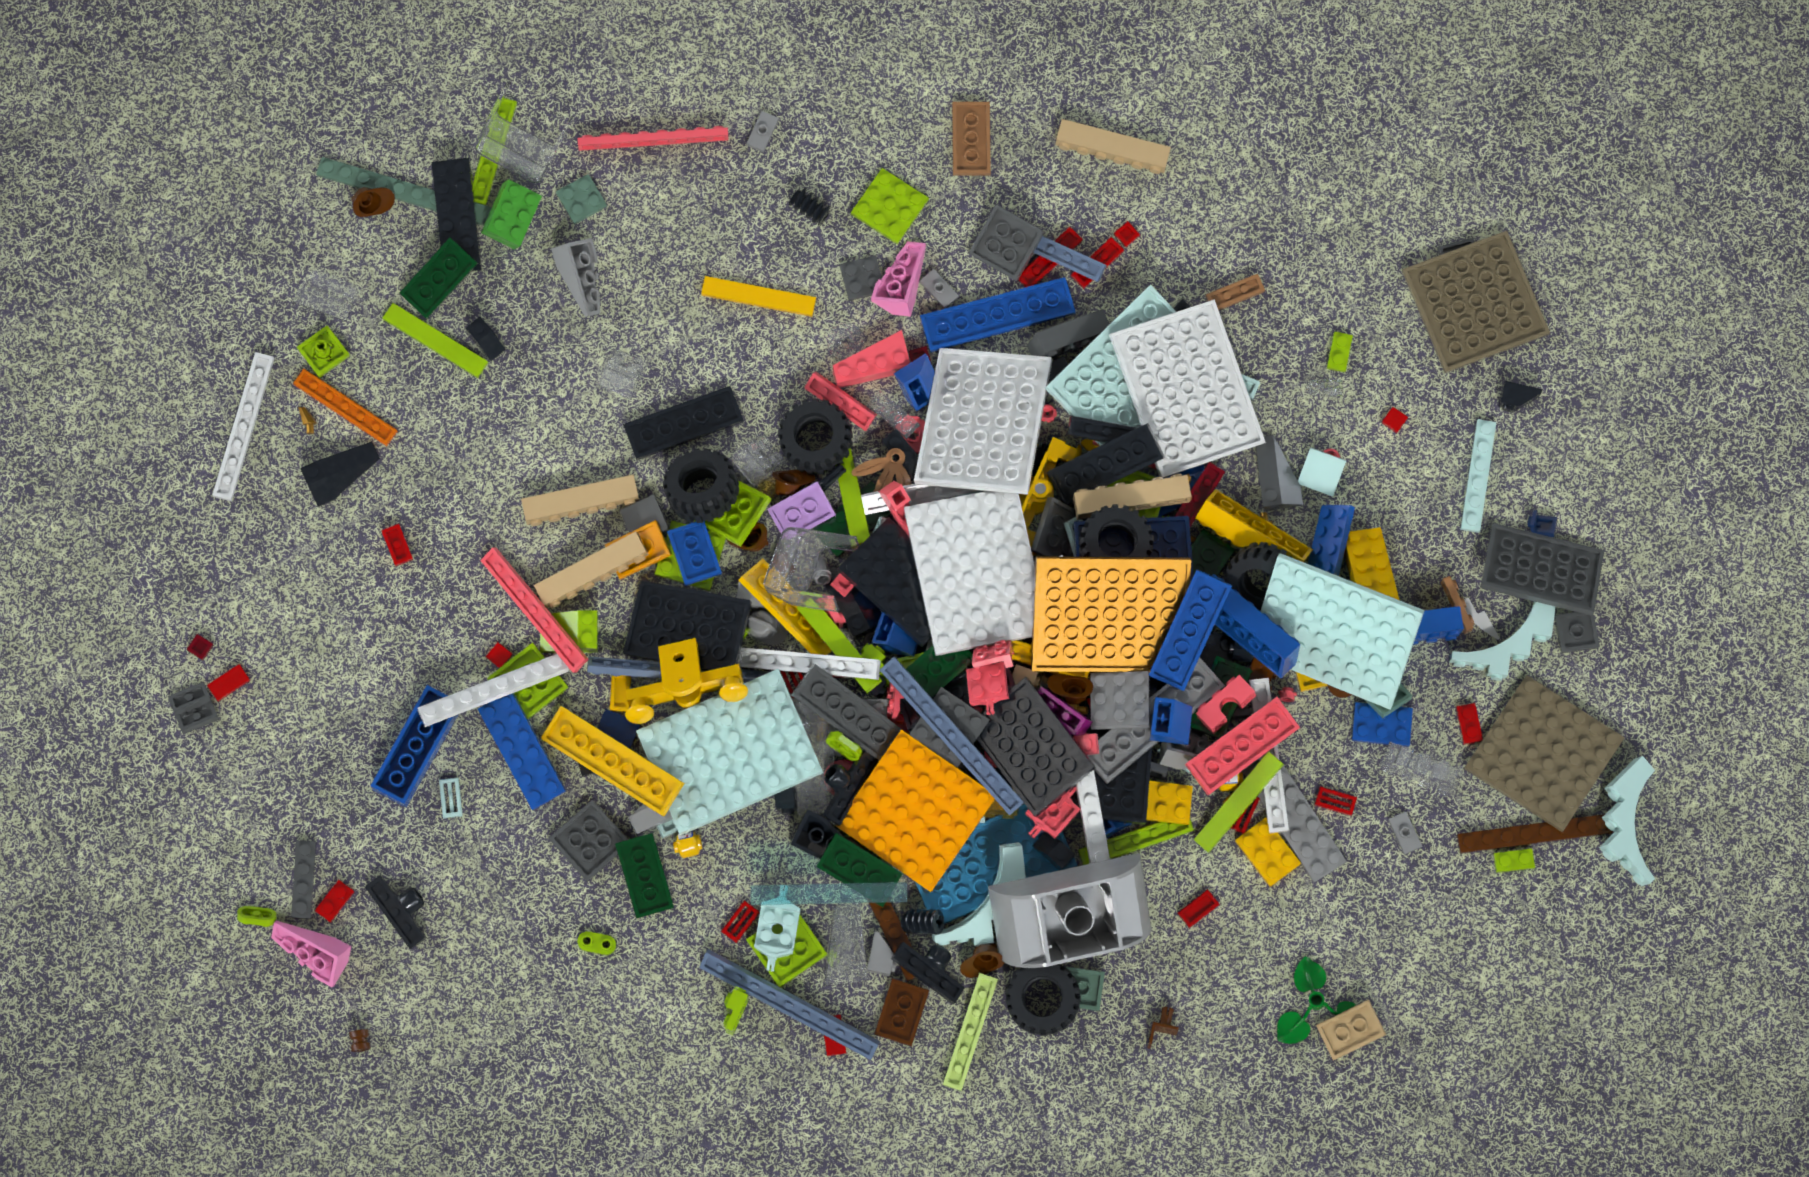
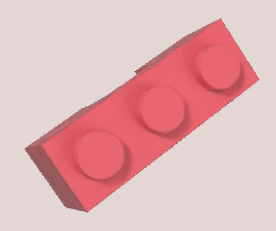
[878,481,911,538]
[1196,675,1256,734]

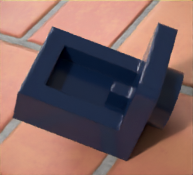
[1528,510,1558,537]

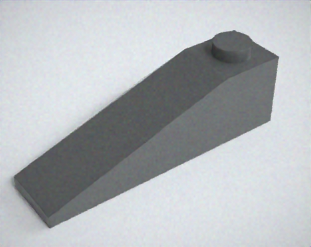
[1256,434,1303,511]

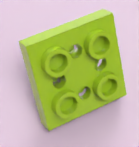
[296,325,350,378]

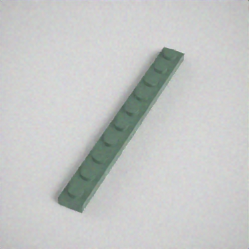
[316,157,492,226]

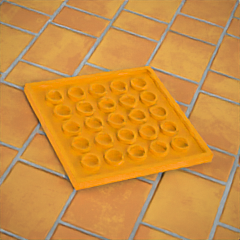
[835,730,995,892]

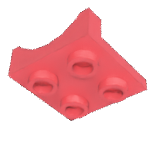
[972,640,1014,670]
[887,682,904,724]

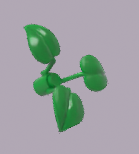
[1277,956,1356,1044]

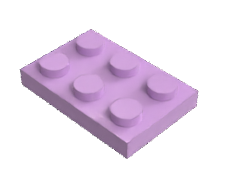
[767,481,836,542]

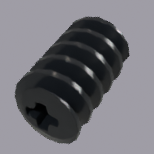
[789,187,831,227]
[901,909,944,934]

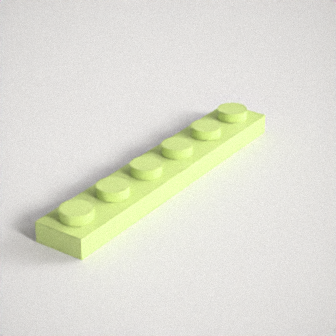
[943,973,998,1091]

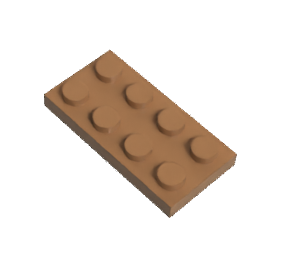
[952,102,991,176]

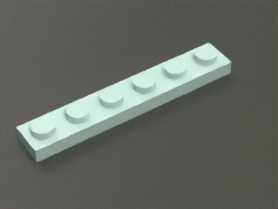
[1460,419,1496,533]

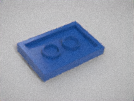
[667,522,722,586]
[1352,702,1413,747]

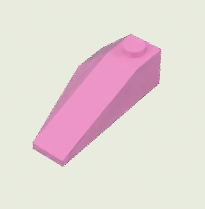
[871,241,926,317]
[271,921,351,987]

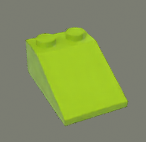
[540,610,598,653]

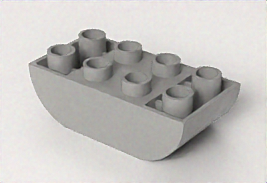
[988,853,1152,968]

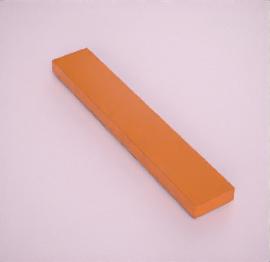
[293,369,398,447]

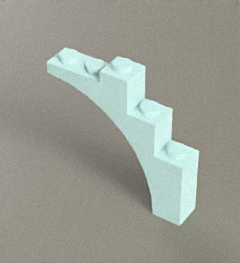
[1449,601,1555,681]
[1599,756,1655,886]
[932,842,1026,946]

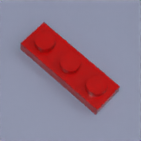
[1071,237,1124,289]

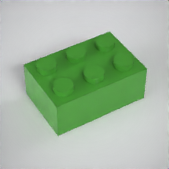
[481,179,542,249]

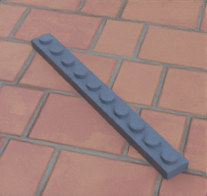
[587,656,781,684]
[880,656,1024,815]
[699,949,880,1060]

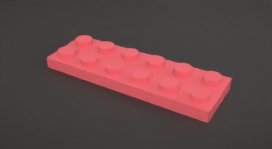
[1185,697,1300,795]

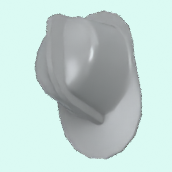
[746,610,788,645]

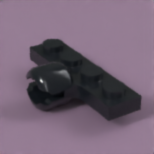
[881,429,919,482]
[823,750,878,826]
[365,875,427,949]
[891,942,965,1005]

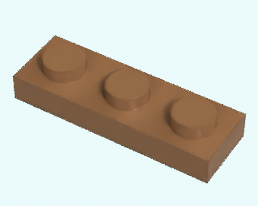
[1205,273,1265,311]
[1440,576,1474,634]

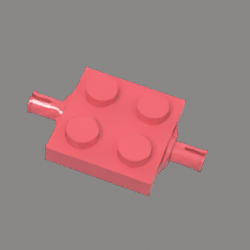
[966,662,1009,715]
[1025,787,1080,839]

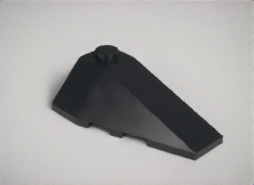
[300,442,380,507]
[824,565,882,641]
[789,809,844,859]

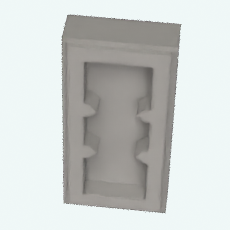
[746,111,779,153]
[920,269,959,309]
[1388,812,1423,855]

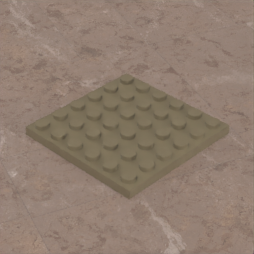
[1402,231,1550,373]
[1464,675,1625,832]

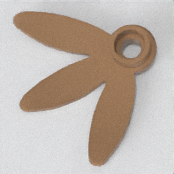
[851,448,912,492]

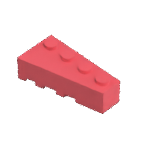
[833,330,910,388]

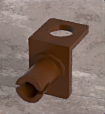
[1147,1007,1179,1049]

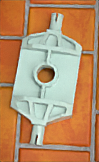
[754,885,800,972]

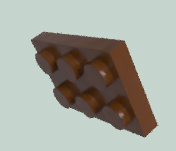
[874,978,930,1047]

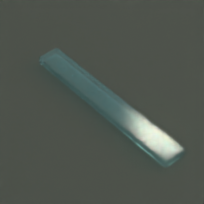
[750,882,907,905]

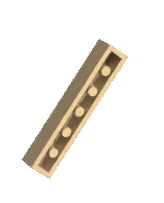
[1055,119,1171,174]
[521,474,639,526]
[1073,474,1192,520]
[534,531,649,608]

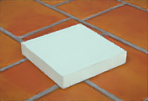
[1298,447,1346,497]

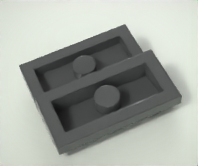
[168,682,219,734]

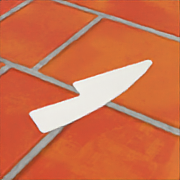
[1464,598,1500,639]

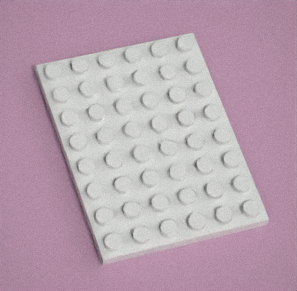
[1109,299,1266,478]
[914,348,1052,494]
[904,491,1035,656]

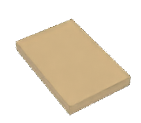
[1316,1000,1386,1060]

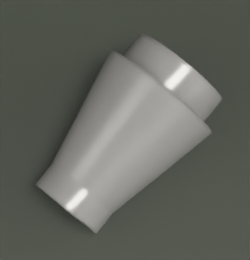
[813,556,832,585]

